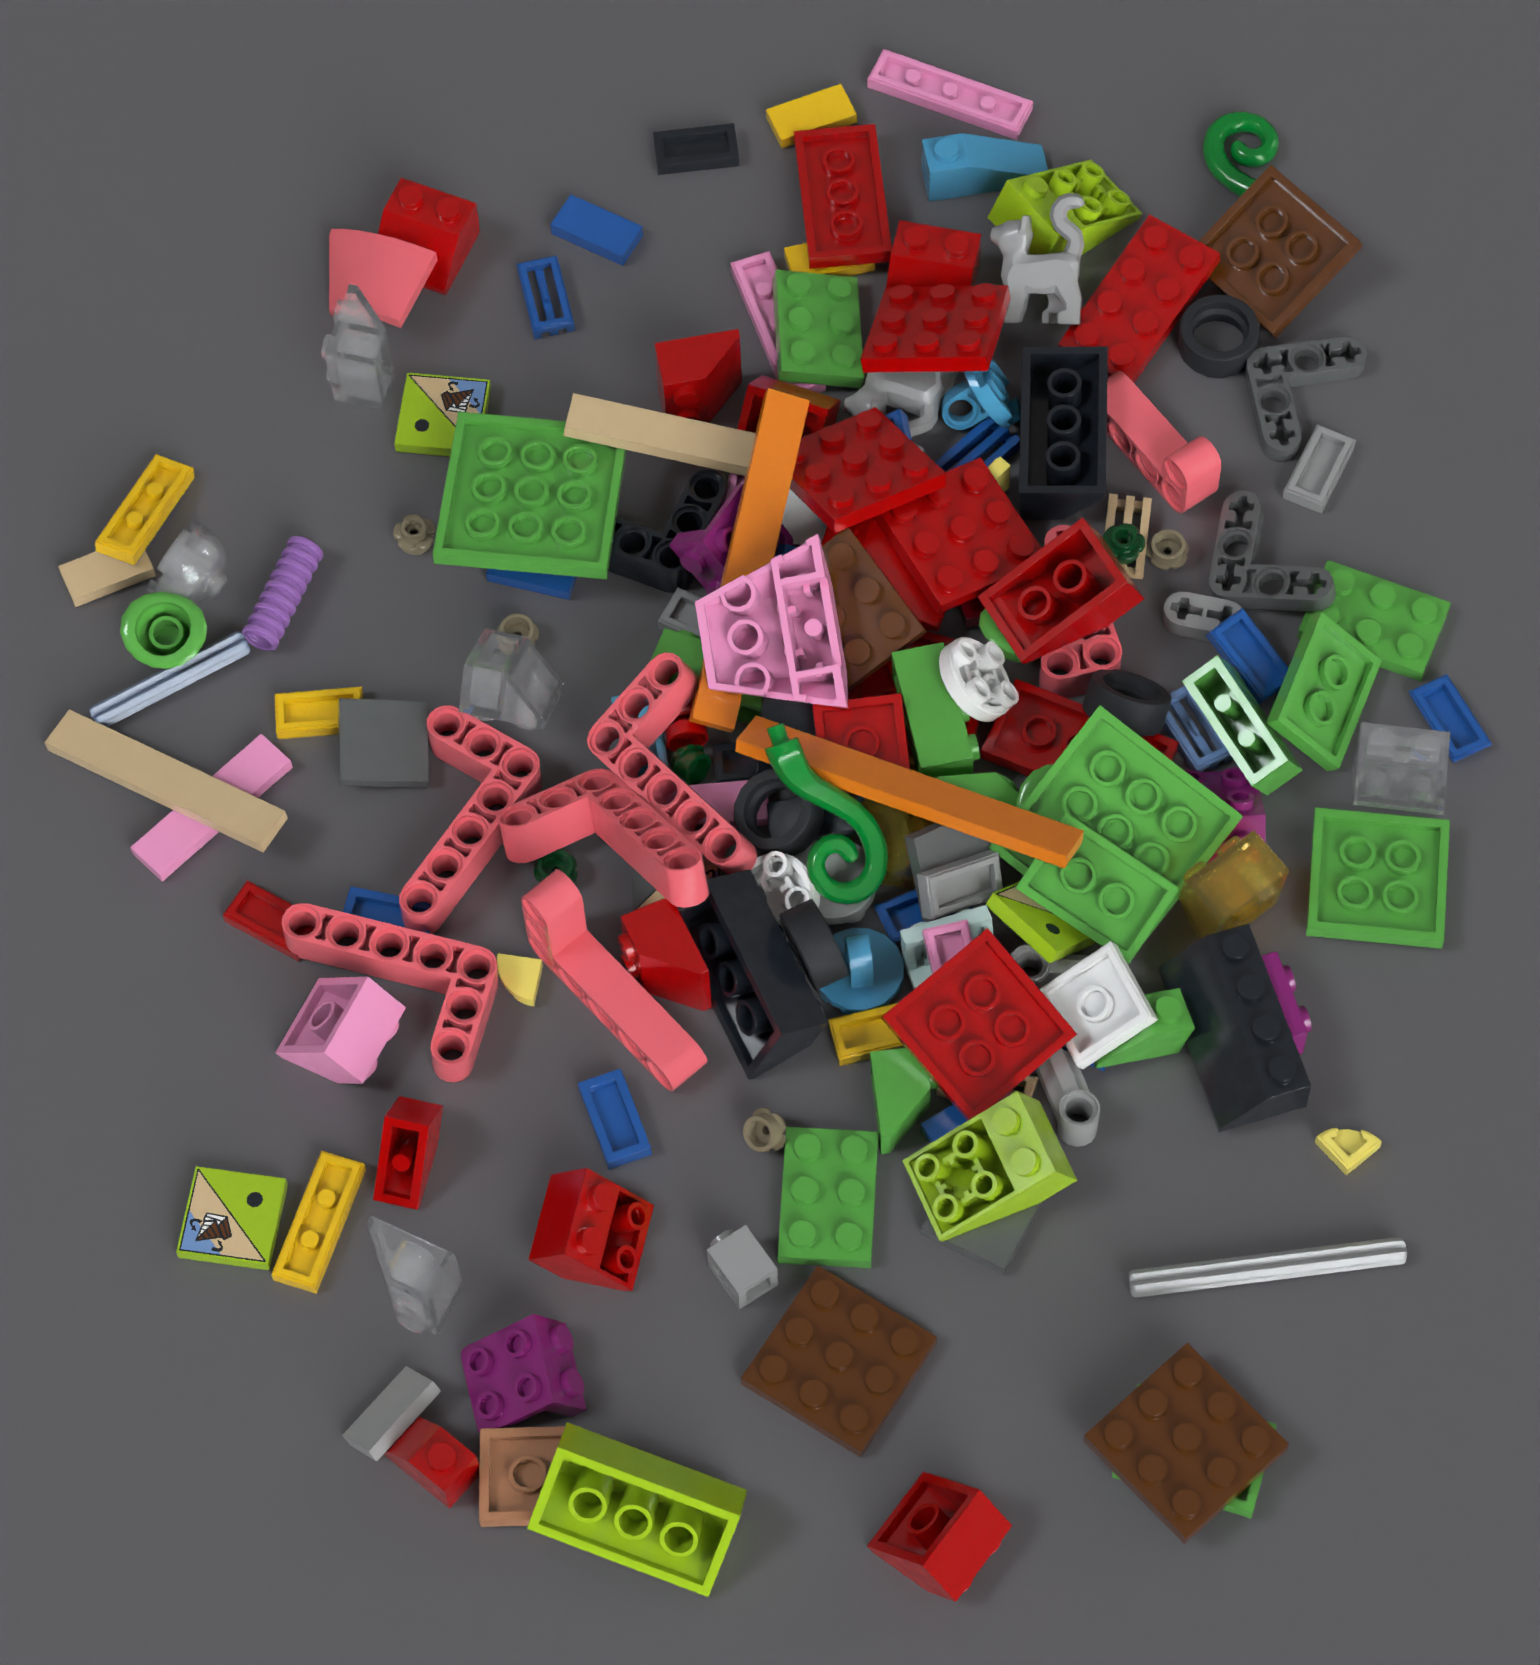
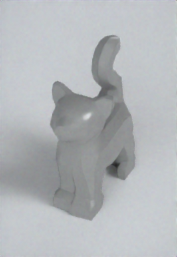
[990,193,1085,325]
[844,371,958,452]

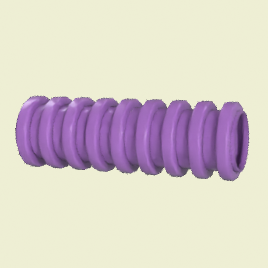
[242,536,324,651]

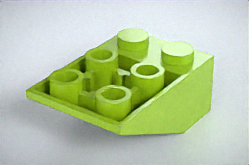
[987,159,1142,255]
[902,1091,1078,1242]

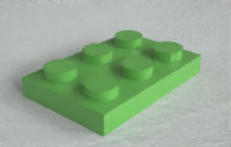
[772,270,864,388]
[1297,560,1451,682]
[1266,612,1382,772]
[1016,813,1180,964]
[778,1127,878,1268]

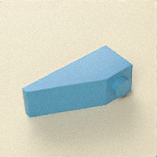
[921,133,1048,202]

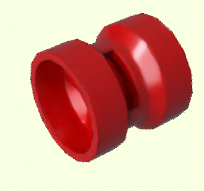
[663,698,709,752]

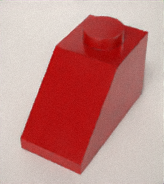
[373,1096,444,1210]
[384,1416,480,1509]

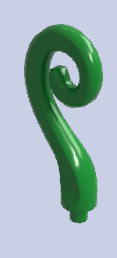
[1203,111,1279,198]
[765,723,888,905]

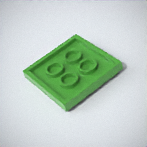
[1306,807,1450,949]

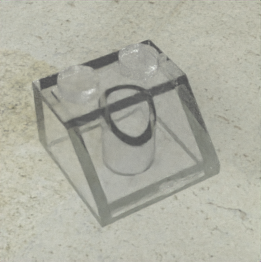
[367,1216,463,1335]

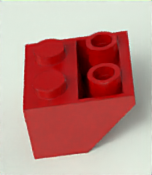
[528,1168,654,1292]

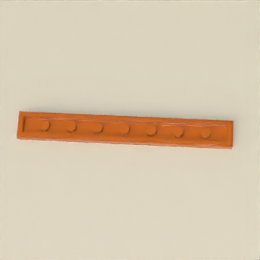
[689,388,810,733]
[735,716,1084,868]

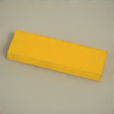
[95,454,195,565]
[271,1150,366,1294]

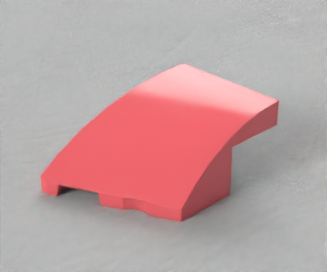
[329,229,438,329]

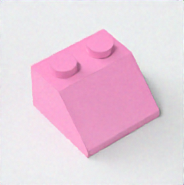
[275,976,406,1084]

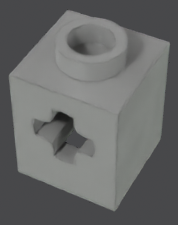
[707,1225,778,1310]

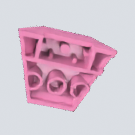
[695,534,848,709]

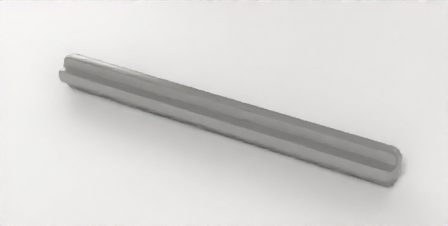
[1128,1237,1407,1298]

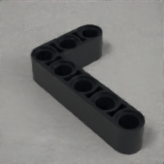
[608,470,726,593]

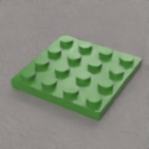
[433,412,627,579]
[988,705,1243,944]

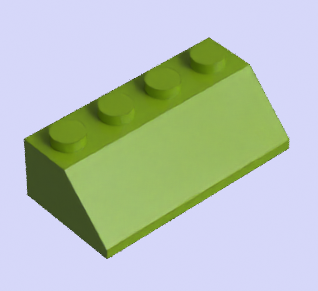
[527,1422,747,1597]

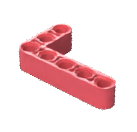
[587,652,757,874]
[399,705,542,934]
[498,768,709,908]
[521,869,708,1092]
[282,903,499,1083]

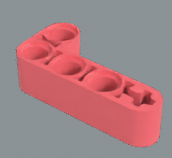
[1107,371,1221,513]
[1039,525,1122,699]

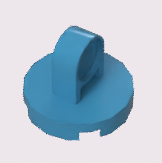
[941,358,1021,430]
[818,928,904,1015]

